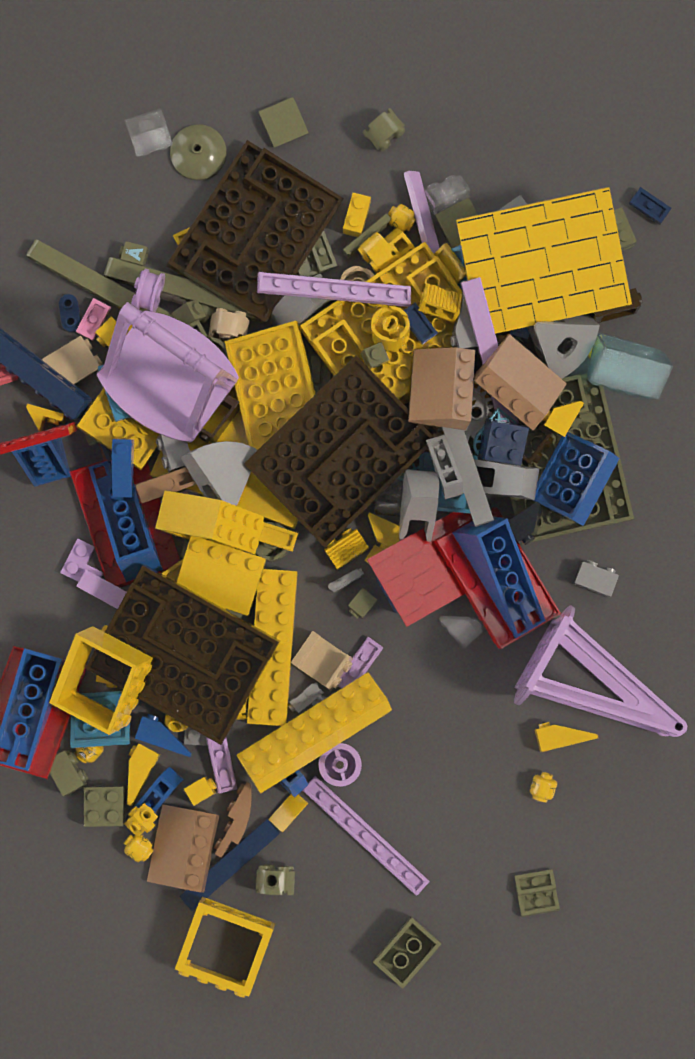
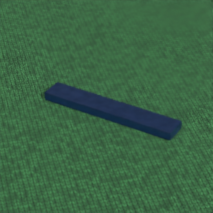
[179,819,280,911]

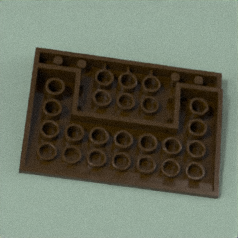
[167,140,344,323]
[244,355,435,548]
[85,565,280,745]

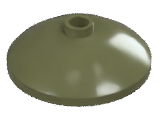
[170,124,227,180]

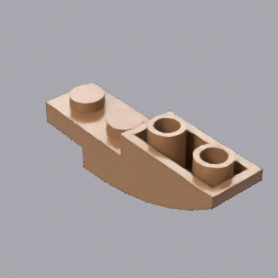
[135,467,196,503]
[214,782,252,858]

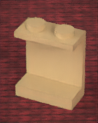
[42,336,103,384]
[291,631,353,690]

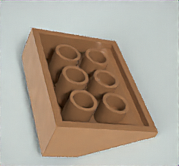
[473,334,567,430]
[408,347,475,430]
[147,805,219,893]

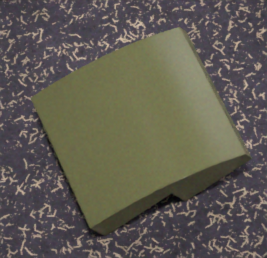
[258,97,308,148]
[435,198,477,249]
[297,231,337,277]
[514,869,560,917]

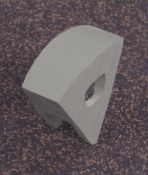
[270,274,337,327]
[527,315,600,379]
[181,441,257,506]
[474,459,539,500]
[399,469,439,542]

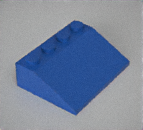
[533,432,620,526]

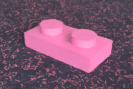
[76,298,111,341]

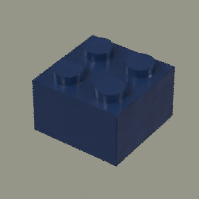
[478,418,529,466]

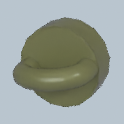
[199,304,215,323]

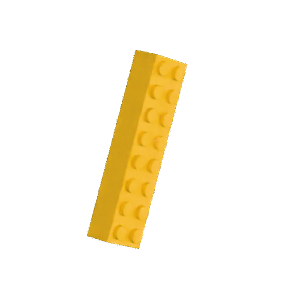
[247,569,298,726]
[237,672,392,794]

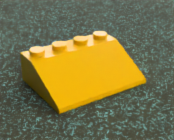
[177,536,266,616]

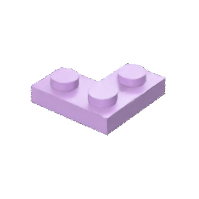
[60,539,103,582]

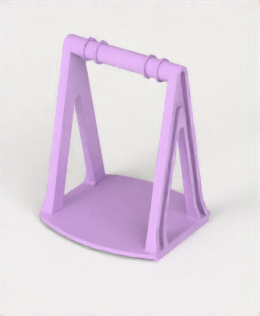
[97,302,239,443]
[514,605,687,737]

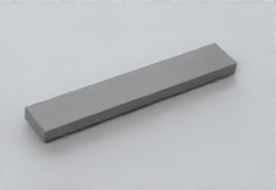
[442,427,494,527]

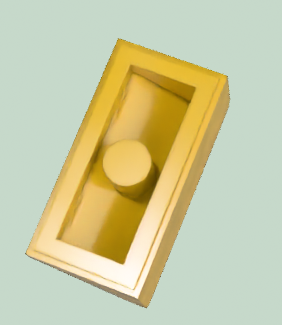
[268,794,308,833]

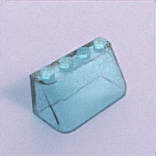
[587,333,673,400]

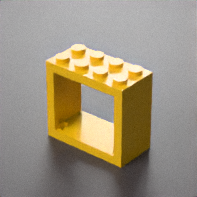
[156,490,264,554]
[49,626,153,735]
[175,897,276,998]

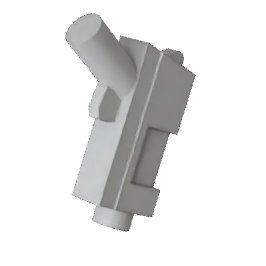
[328,568,364,592]
[288,682,327,713]

